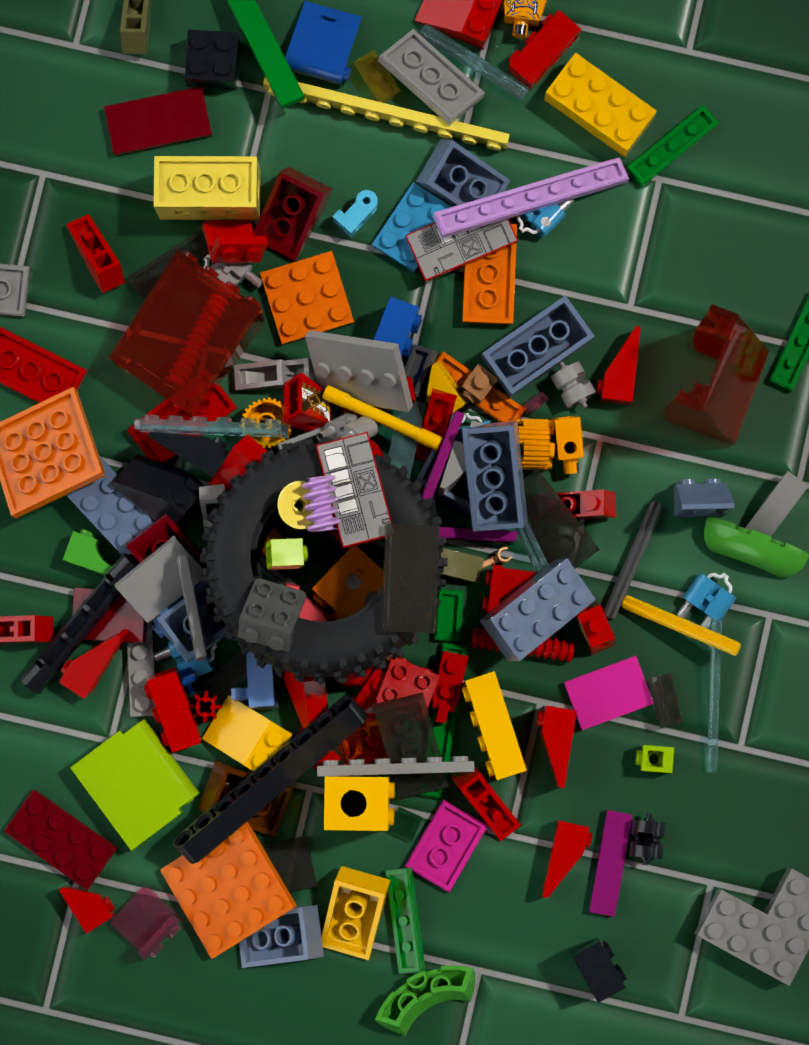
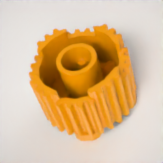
[241,397,294,451]
[517,419,555,470]

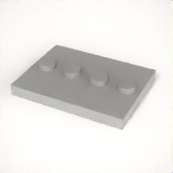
[305,330,413,412]

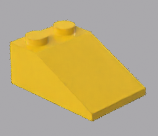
[202,695,294,771]
[322,866,390,960]

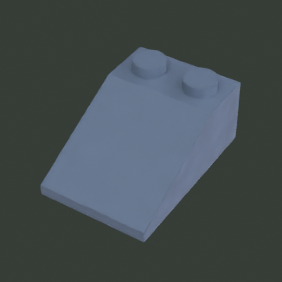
[416,139,511,206]
[674,479,734,517]
[239,905,324,968]

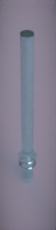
[707,618,722,772]

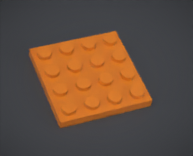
[0,387,106,519]
[160,821,297,959]

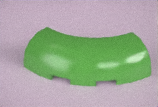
[704,516,809,578]
[375,965,476,1036]

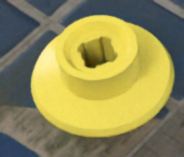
[278,481,314,529]

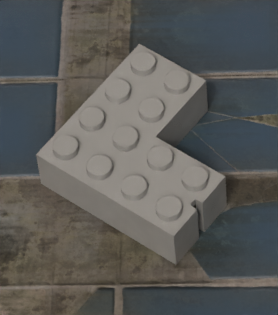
[694,867,809,986]

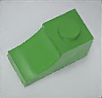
[63,529,112,575]

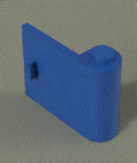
[285,1,362,86]

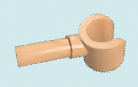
[482,547,512,568]

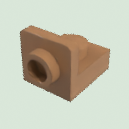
[459,364,498,404]

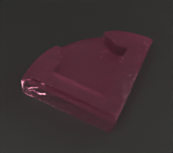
[524,391,548,415]

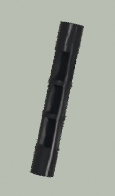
[20,553,139,694]

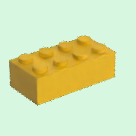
[544,52,657,158]
[461,671,527,780]

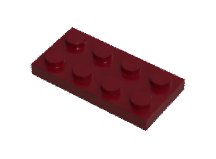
[4,789,118,891]

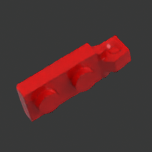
[432,651,469,724]

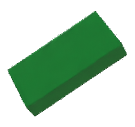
[435,589,464,642]

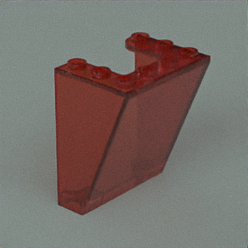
[109,250,264,421]
[663,304,769,445]

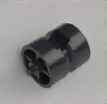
[629,813,666,865]

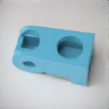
[332,190,378,238]

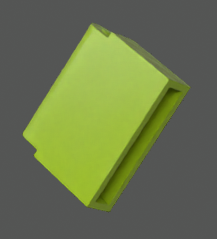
[70,719,200,851]

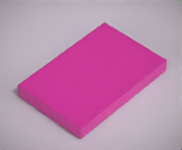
[564,656,654,730]
[405,799,488,892]

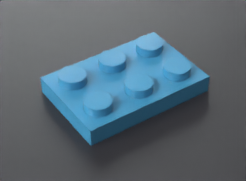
[372,182,451,273]

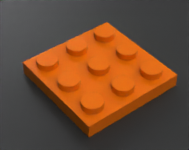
[260,251,354,346]

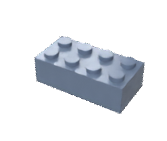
[482,295,595,398]
[66,455,155,557]
[479,558,596,662]

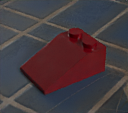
[254,167,333,261]
[126,513,207,586]

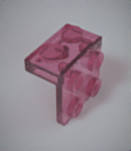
[112,886,183,960]

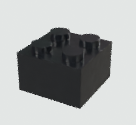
[184,29,240,89]
[570,938,627,1003]

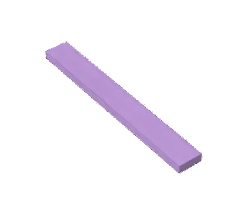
[433,157,629,238]

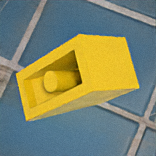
[426,360,469,412]

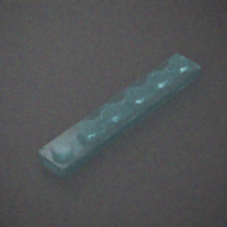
[134,415,289,438]

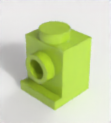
[635,745,674,773]

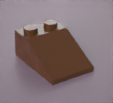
[198,760,293,837]

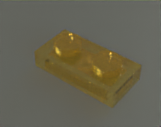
[353,49,401,103]

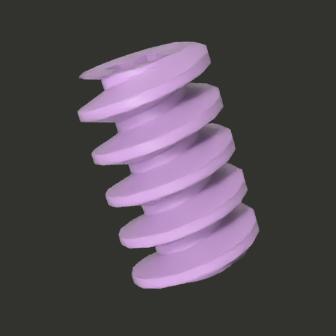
[302,475,340,532]

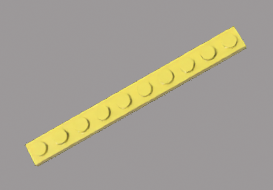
[263,77,510,151]

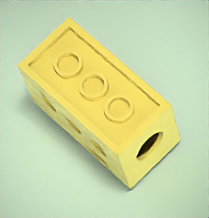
[154,156,261,220]

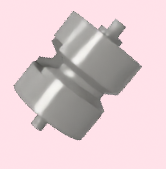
[550,361,596,409]

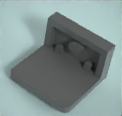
[238,579,306,652]

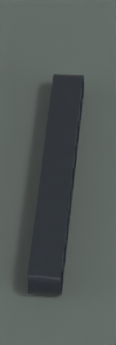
[173,695,367,864]

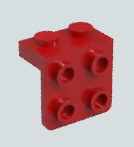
[202,220,268,263]
[482,564,539,613]
[375,657,440,722]

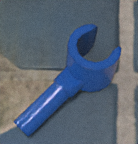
[178,666,197,694]

